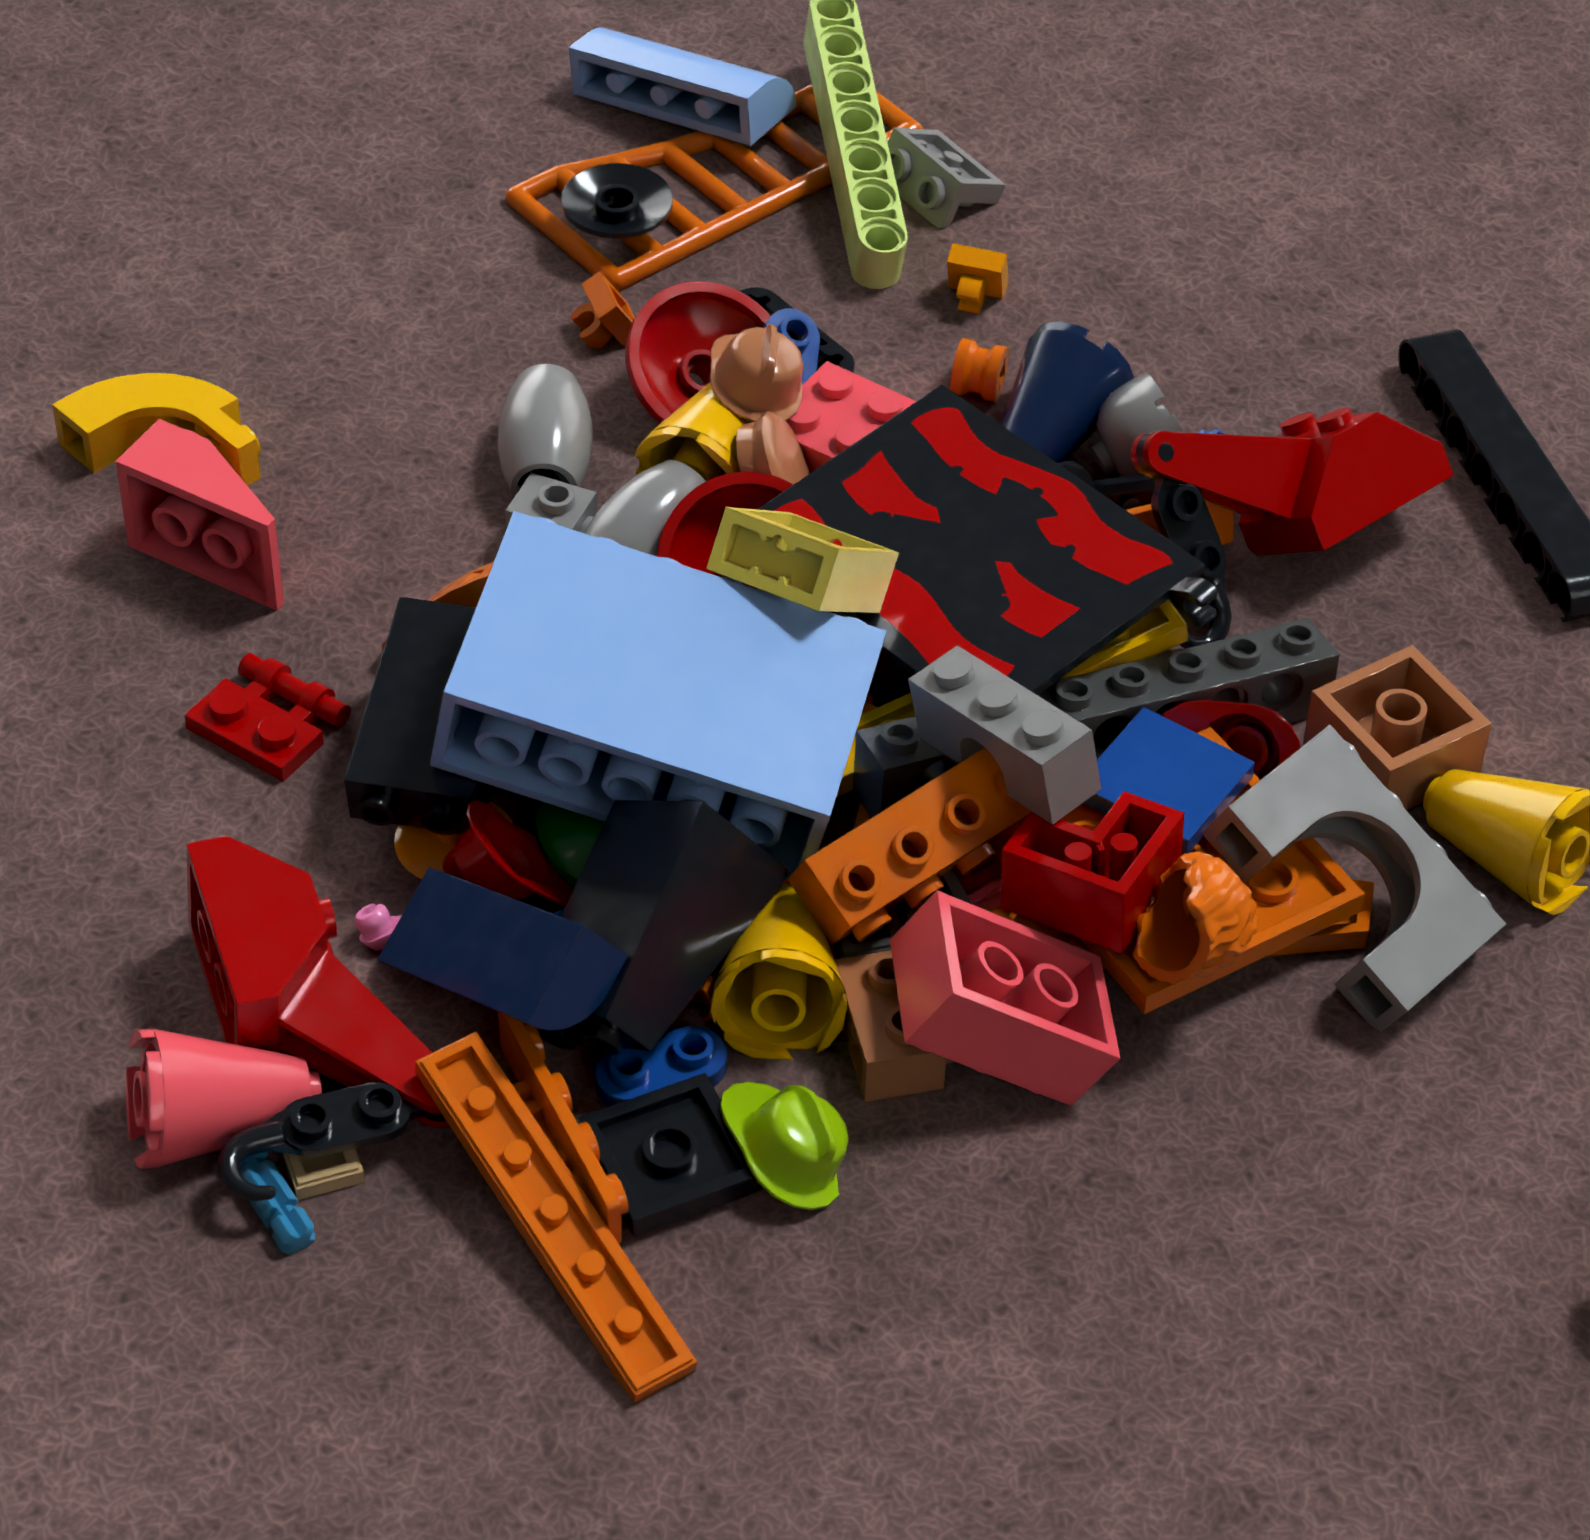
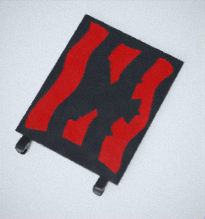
[758,384,1217,695]

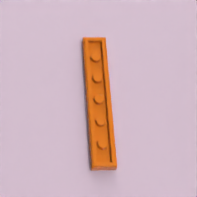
[415,1032,697,1403]

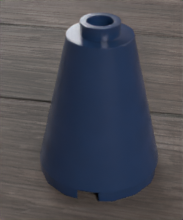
[1001,321,1134,463]

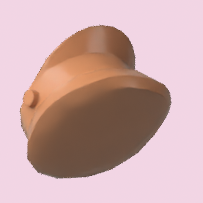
[736,411,810,484]

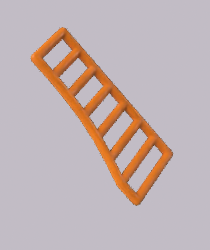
[505,84,923,291]

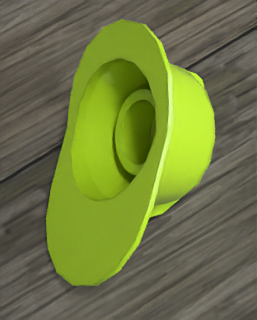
[719,1082,849,1210]

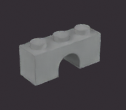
[908,645,1102,825]

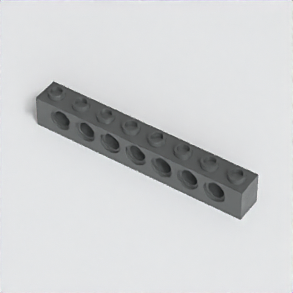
[852,618,1340,818]

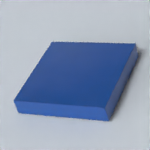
[1083,707,1255,854]

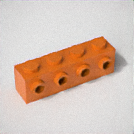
[788,748,1031,945]

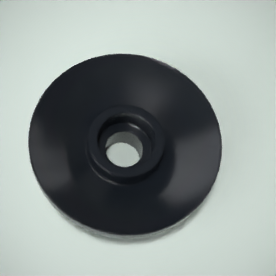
[561,163,673,239]

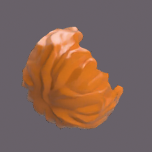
[1133,851,1258,985]

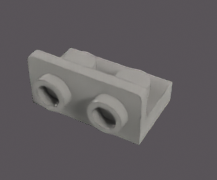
[887,128,1006,229]

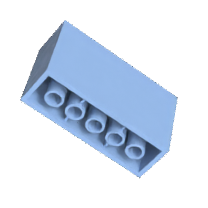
[430,511,887,880]

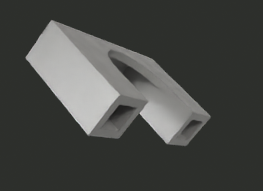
[1202,724,1506,1032]

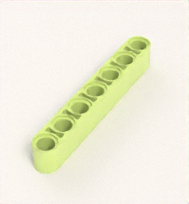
[804,0,908,289]

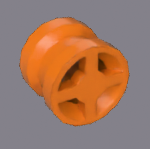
[950,338,1009,403]

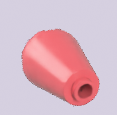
[126,1028,322,1169]

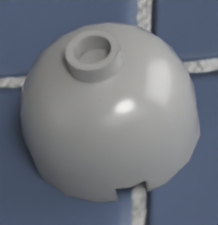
[1091,372,1183,478]

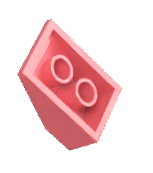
[116,419,284,611]

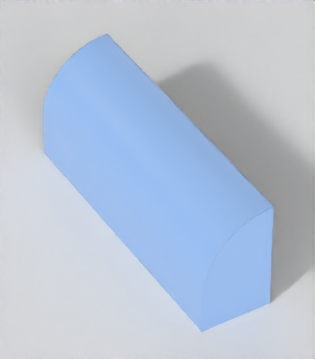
[569,28,797,146]

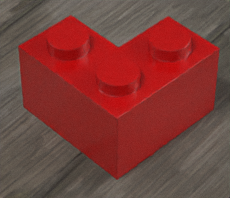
[1001,791,1184,954]

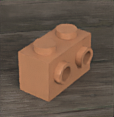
[834,950,954,1102]

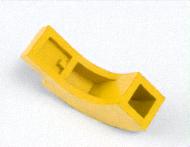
[52,373,261,486]

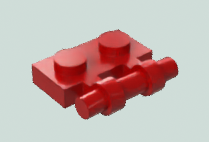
[184,653,351,782]

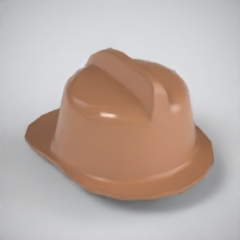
[710,324,804,422]

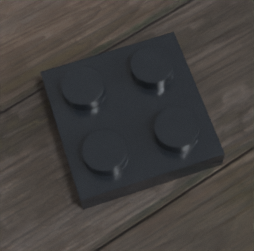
[578,1073,762,1237]

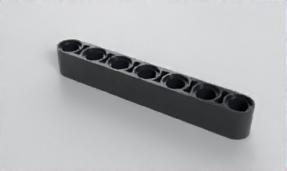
[1398,329,1590,622]

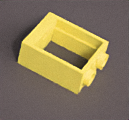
[706,507,899,613]

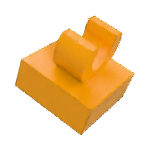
[947,243,1008,314]

